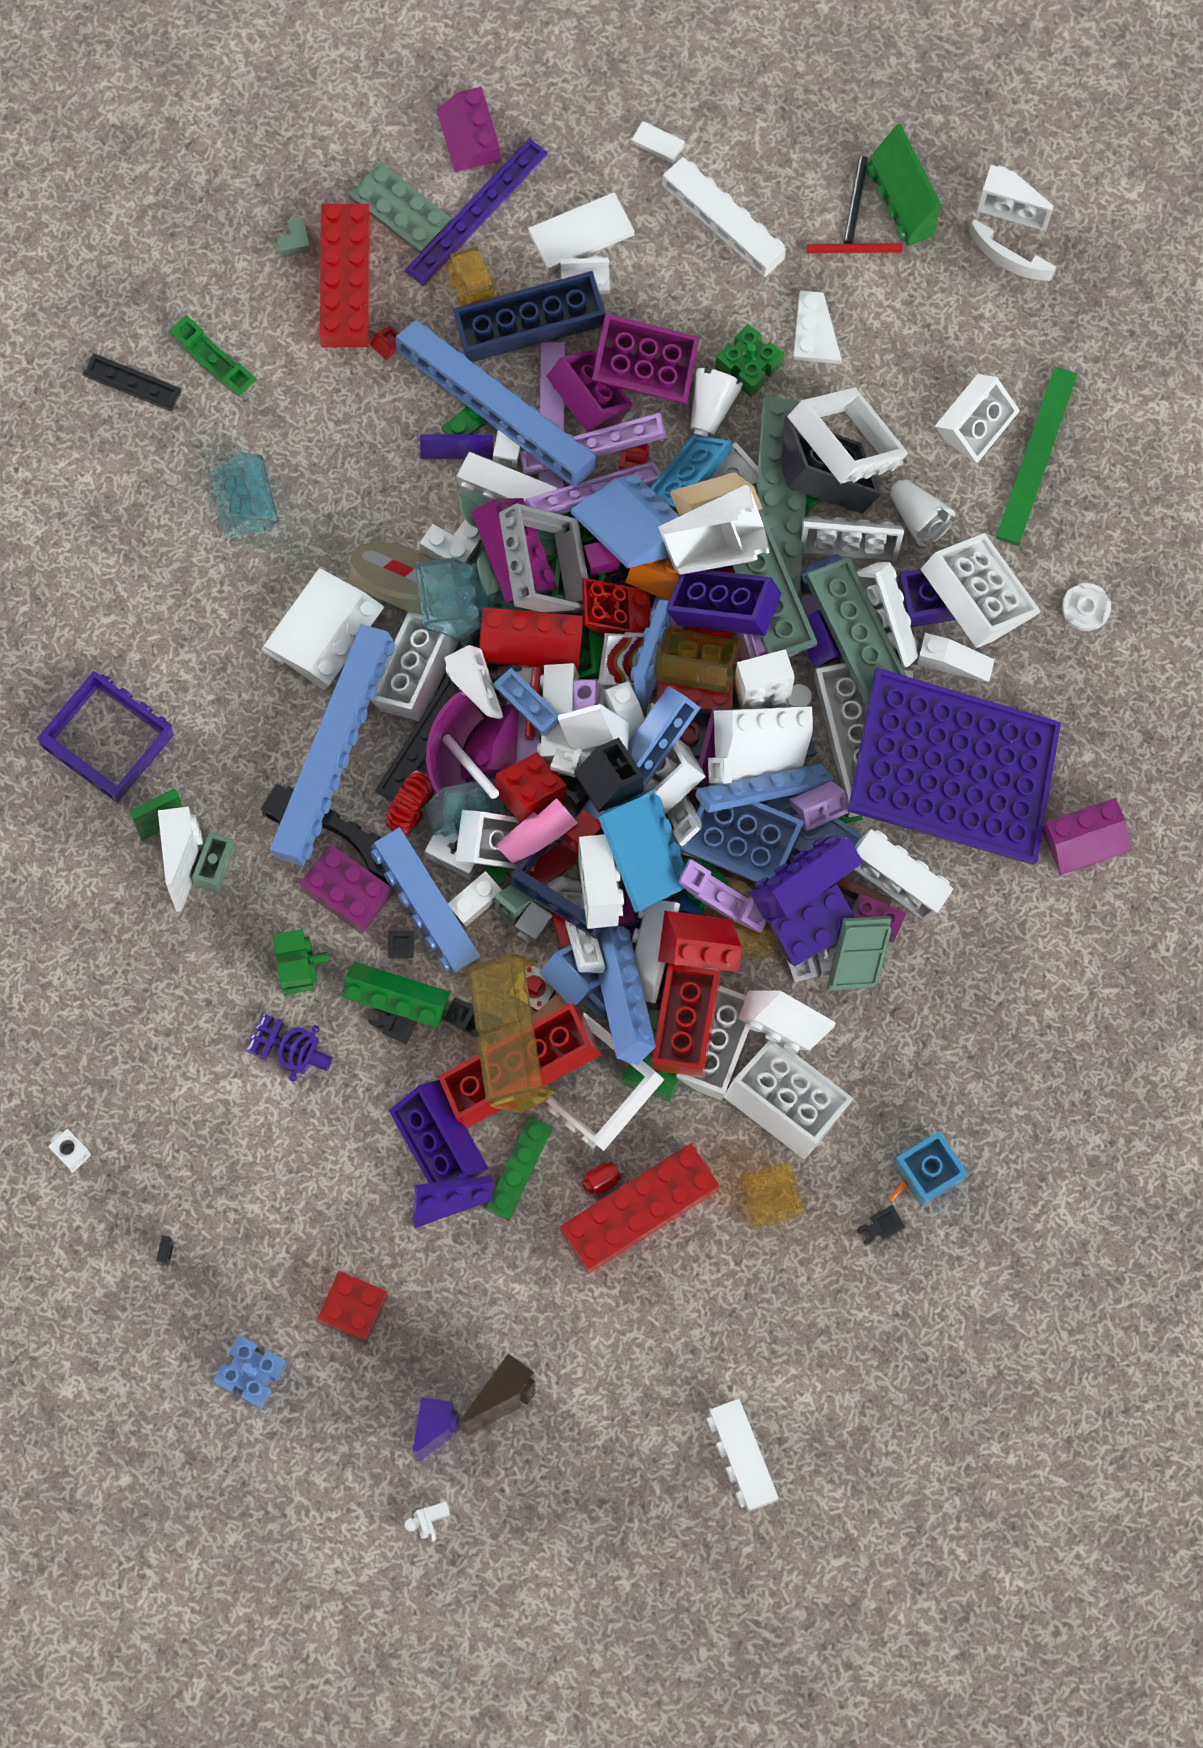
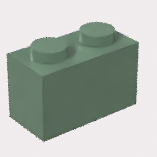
[192,832,236,894]

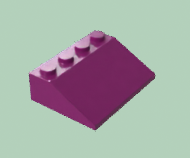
[592,314,700,405]

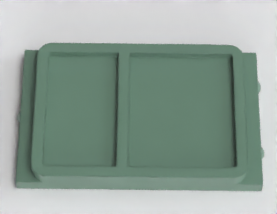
[826,916,891,991]

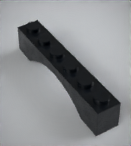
[261,783,393,887]

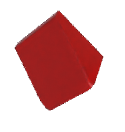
[370,326,399,360]

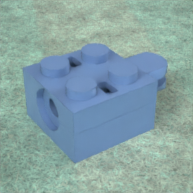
[539,945,607,1018]

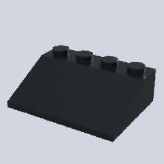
[782,416,881,514]

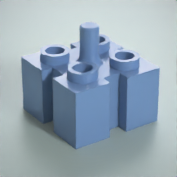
[213,1335,287,1411]

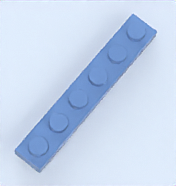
[695,763,835,813]

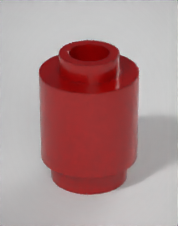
[581,1161,622,1197]

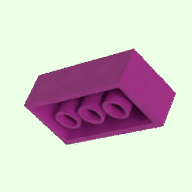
[472,498,558,603]

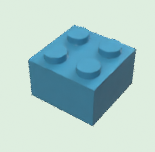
[893,1131,968,1206]

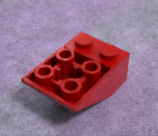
[582,578,651,637]

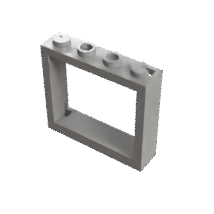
[499,503,588,616]

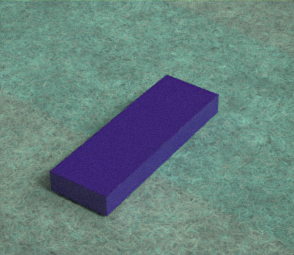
[420,434,494,459]

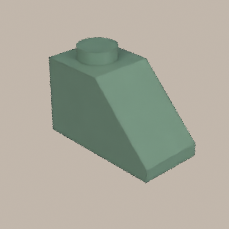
[495,885,534,926]

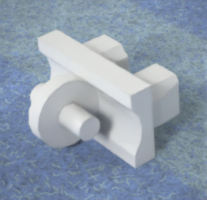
[550,745,590,778]

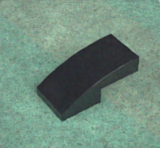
[444,997,503,1045]

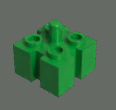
[715,324,784,398]
[272,929,329,995]

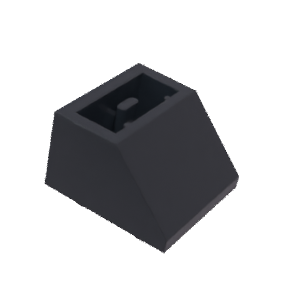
[574,737,644,813]

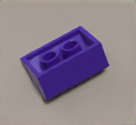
[413,1397,459,1461]

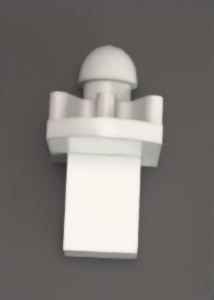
[404,1502,450,1542]

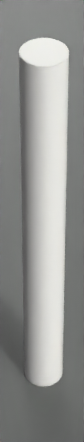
[442,734,499,799]

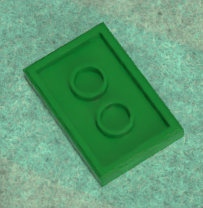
[130,789,183,841]

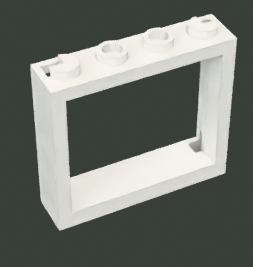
[787,387,908,484]
[530,1013,664,1151]

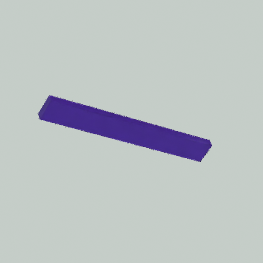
[405,138,547,287]

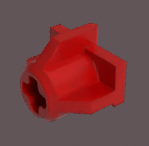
[619,443,650,470]

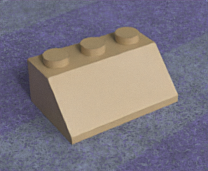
[670,472,763,516]

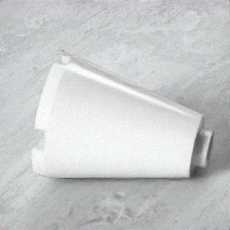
[690,368,743,437]
[890,480,955,546]

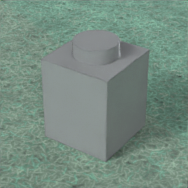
[515,902,553,945]

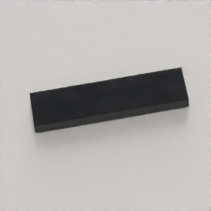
[83,353,182,412]

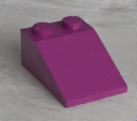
[460,704,519,784]

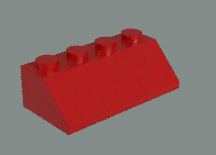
[480,607,583,672]

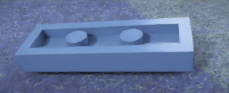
[493,668,560,736]

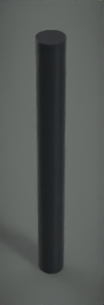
[844,156,868,243]

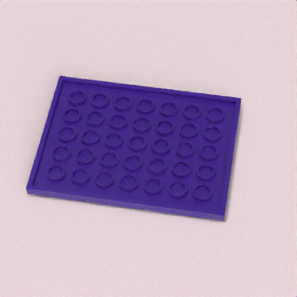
[848,668,1061,865]

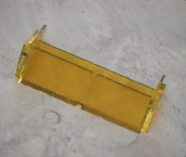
[468,954,557,1114]

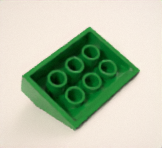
[867,123,941,246]

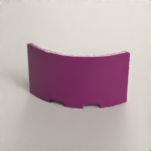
[426,691,486,802]

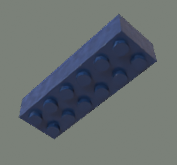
[453,271,606,362]

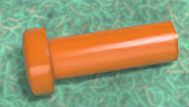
[887,1181,909,1202]

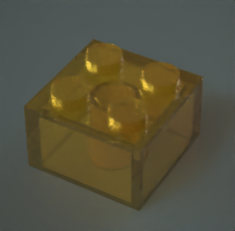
[447,246,494,307]
[739,1162,805,1230]

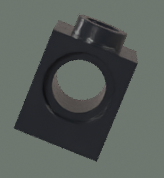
[559,774,589,812]

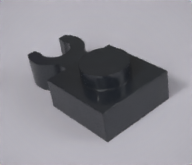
[368,1008,417,1045]
[856,1205,906,1246]

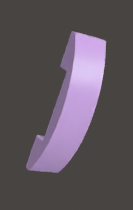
[678,859,766,933]

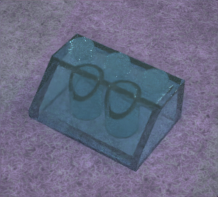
[210,452,279,540]
[415,558,481,641]
[421,778,506,837]

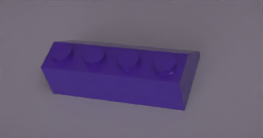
[389,1080,488,1183]

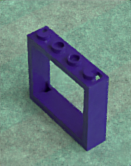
[36,671,174,803]

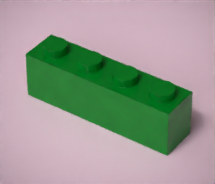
[341,961,451,1028]

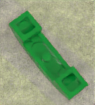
[169,315,256,397]

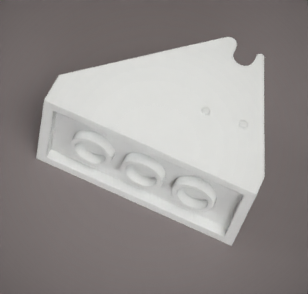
[658,485,770,575]

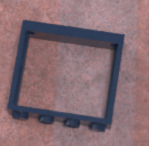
[511,808,628,939]

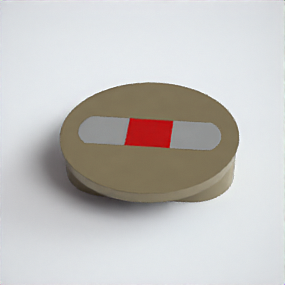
[348,542,447,614]

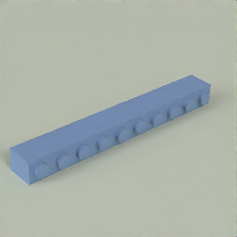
[396,320,595,488]
[270,624,394,866]

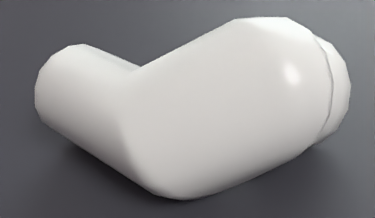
[546,876,582,894]

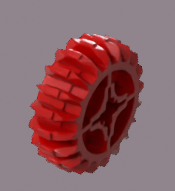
[385,770,436,836]

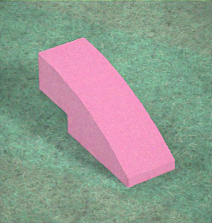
[496,798,578,863]

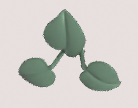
[457,491,557,596]

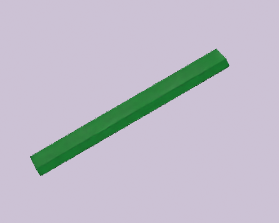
[996,366,1077,546]

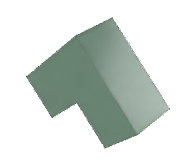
[277,218,310,257]

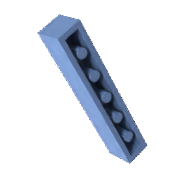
[581,686,700,821]
[371,827,481,976]
[597,926,656,1065]

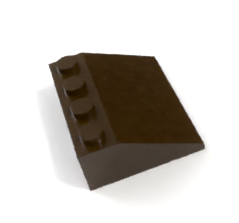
[461,1353,536,1436]

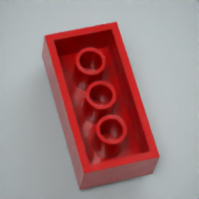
[652,963,720,1078]

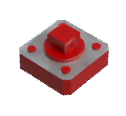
[510,963,555,1012]

